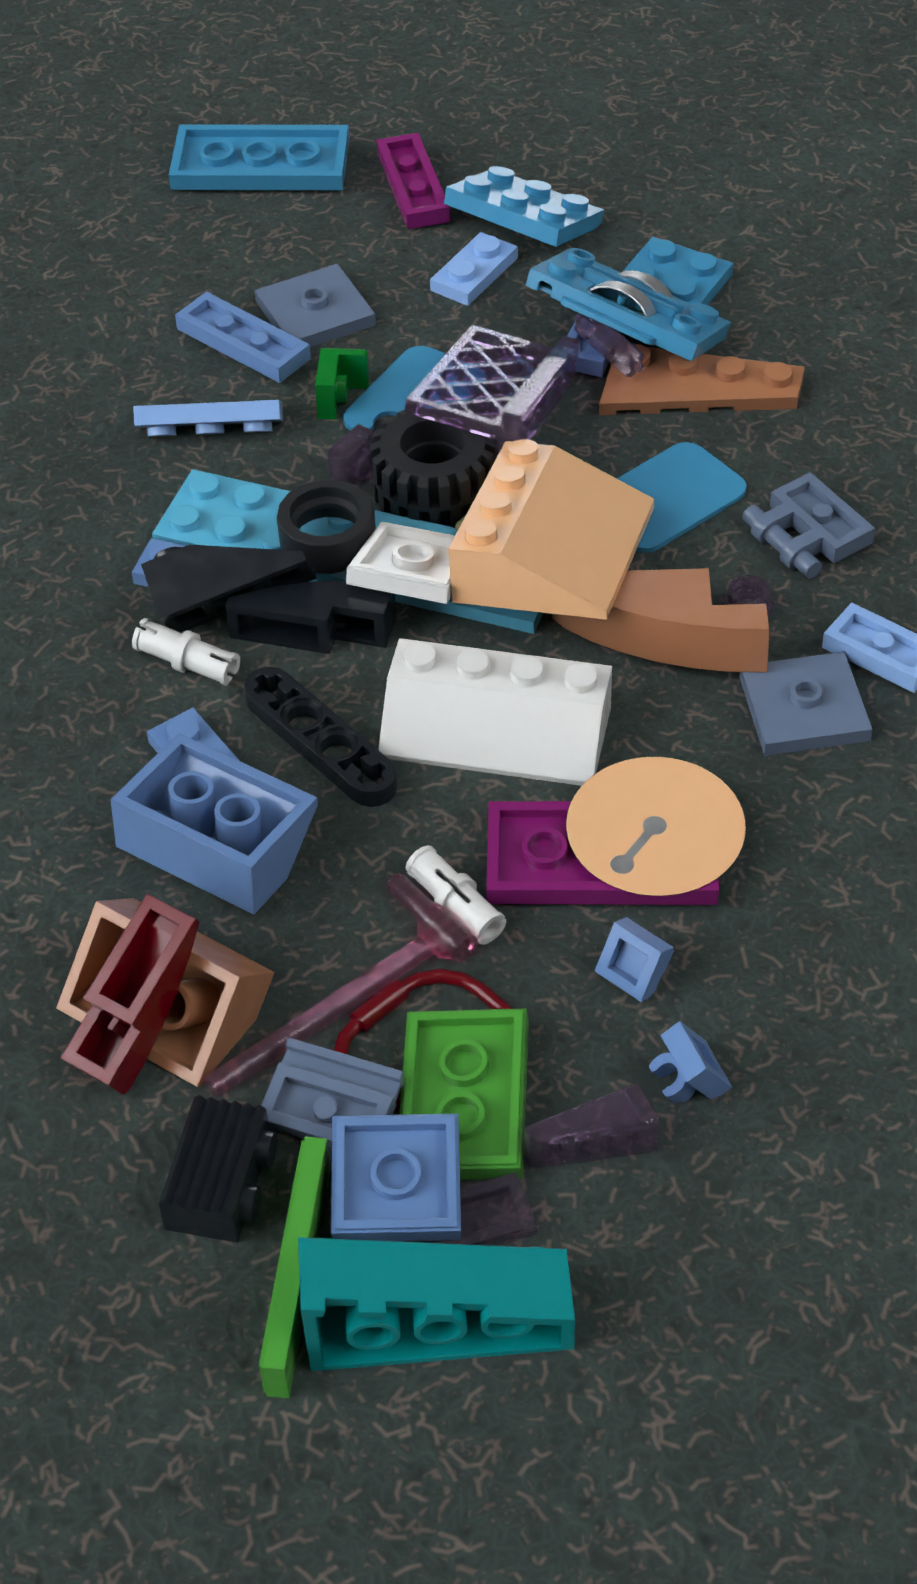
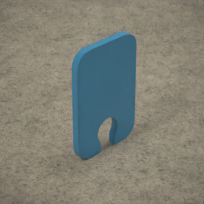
[343,346,486,437]
[617,442,747,553]

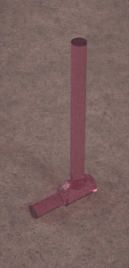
[204,873,478,1098]

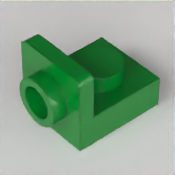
[315,348,370,420]

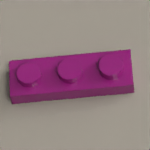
[376,133,450,229]

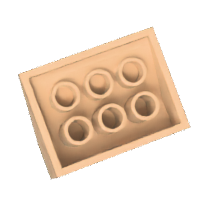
[448,439,655,620]

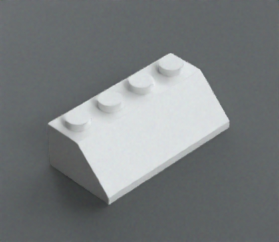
[378,638,612,786]

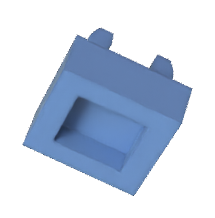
[595,917,674,1002]
[649,1021,732,1103]

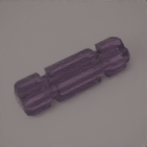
[574,313,645,377]

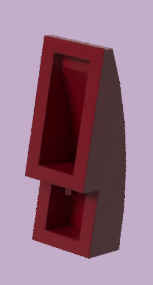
[60,894,199,1095]

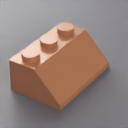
[56,898,275,1087]

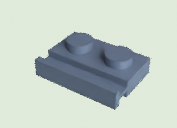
[261,1038,406,1148]

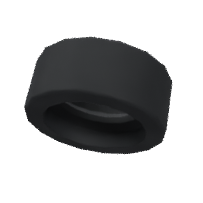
[277,480,376,574]

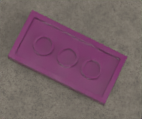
[487,801,719,905]

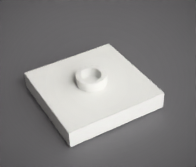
[346,522,455,604]

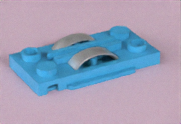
[525,248,731,361]

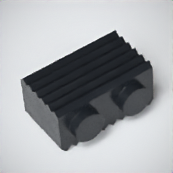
[159,1095,278,1243]

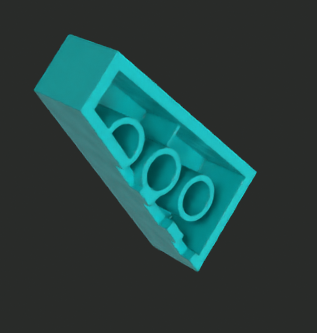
[298,1237,575,1371]

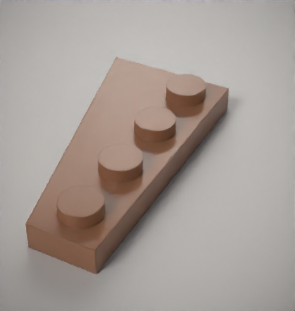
[599,343,805,415]

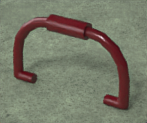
[333,969,512,1114]

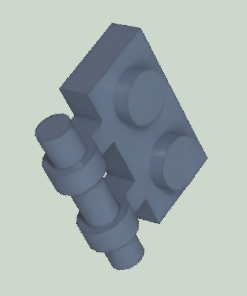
[742,472,875,579]

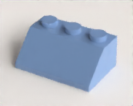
[110,733,318,915]

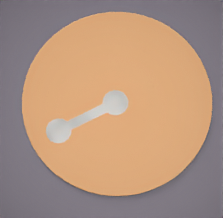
[566,757,746,896]

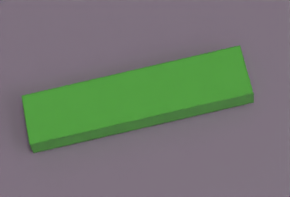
[259,1136,331,1399]

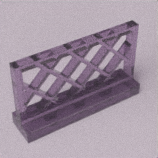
[404,325,581,456]

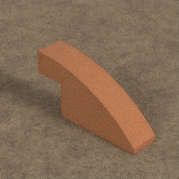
[552,568,769,672]

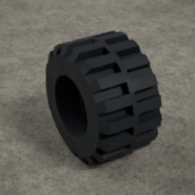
[370,404,496,528]

